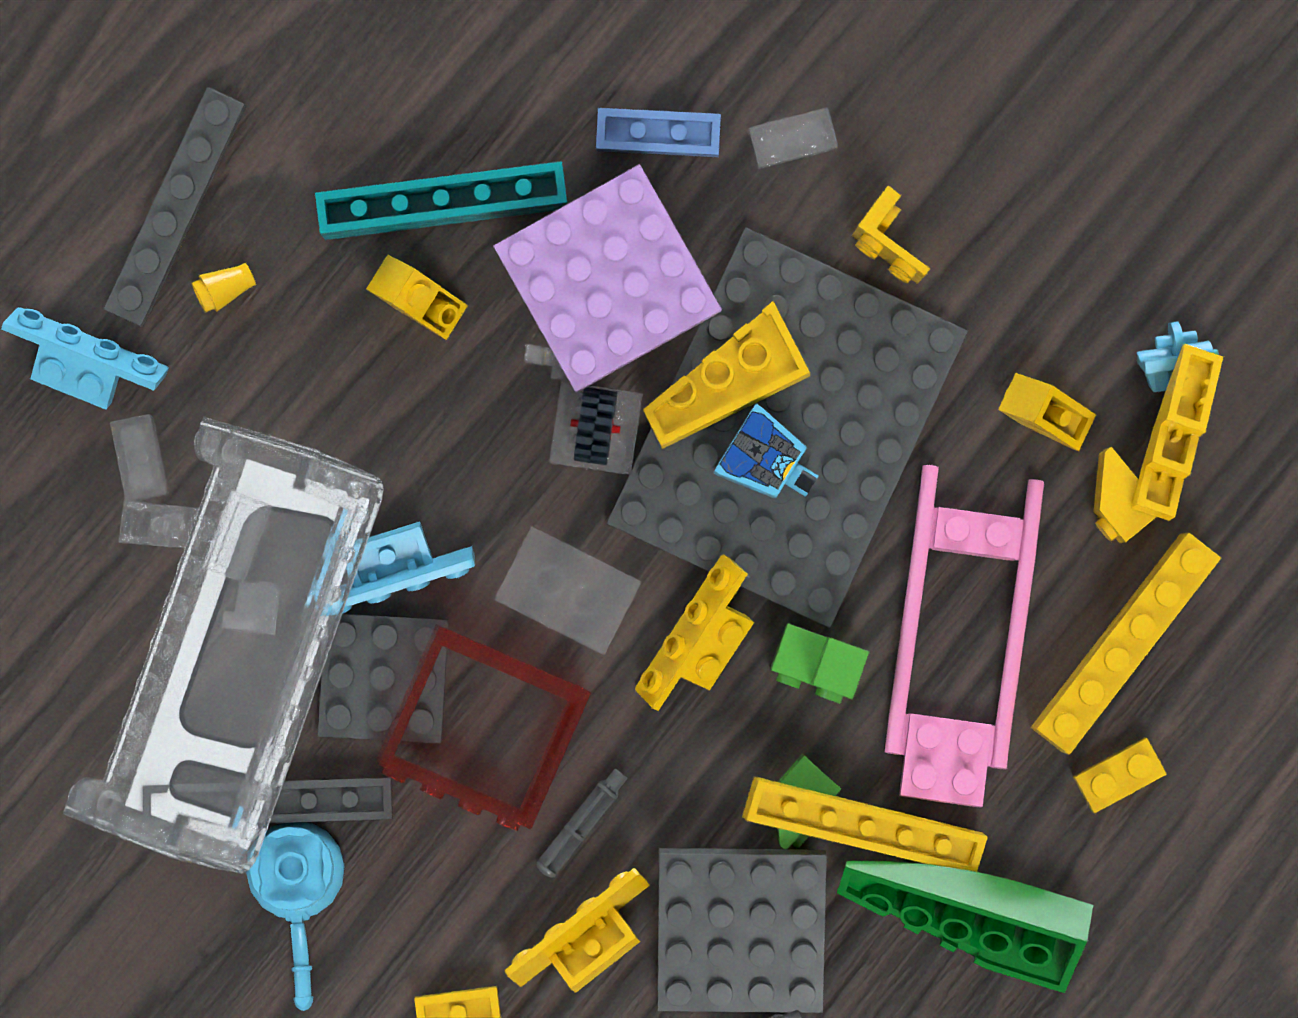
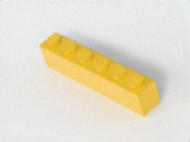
[1030,532,1221,755]

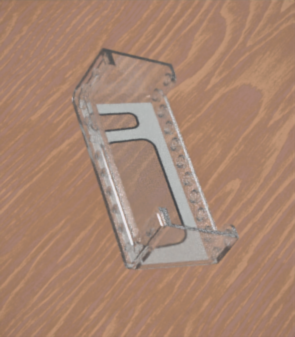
[63,417,383,873]

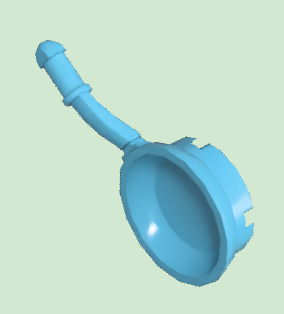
[246,822,345,1011]

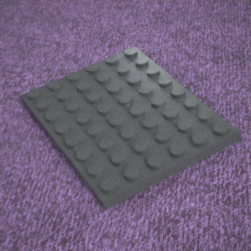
[607,227,968,628]

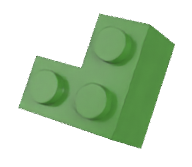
[770,624,869,704]

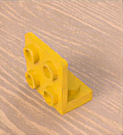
[852,186,930,284]

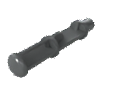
[536,768,628,878]

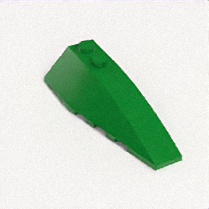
[837,861,1094,993]

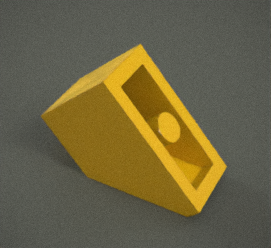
[998,373,1096,451]
[1094,447,1156,543]

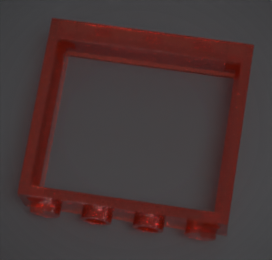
[376,624,591,831]

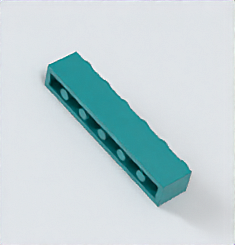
[315,161,568,240]

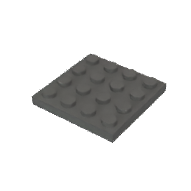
[658,848,827,1013]

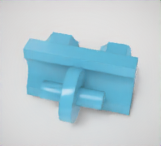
[1137,322,1219,392]

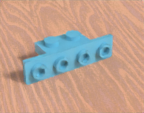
[1,307,168,409]
[315,521,475,616]

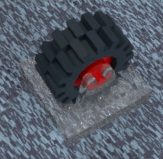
[549,381,643,475]

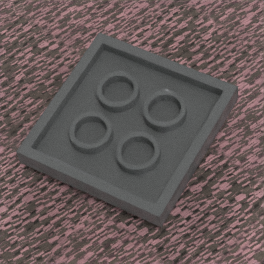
[318,613,449,743]

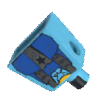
[714,404,818,498]

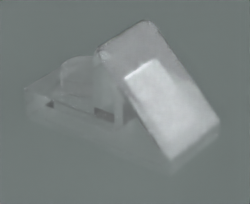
[119,500,201,549]

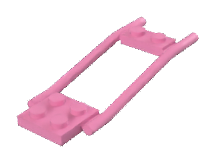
[884,465,1044,808]

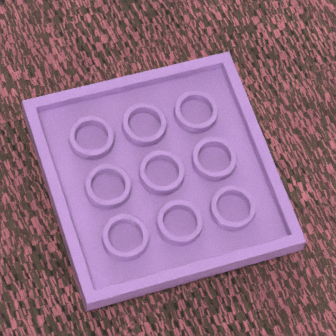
[494,164,722,393]

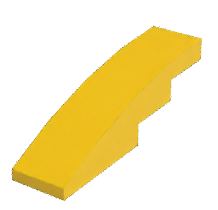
[1131,344,1223,521]

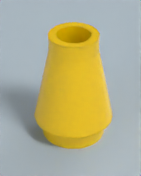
[191,263,256,313]

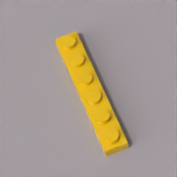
[742,776,988,872]

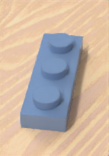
[596,108,721,157]

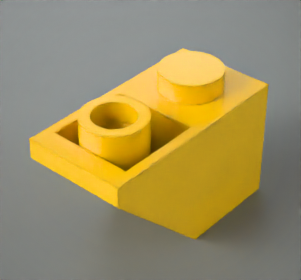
[366,255,468,340]

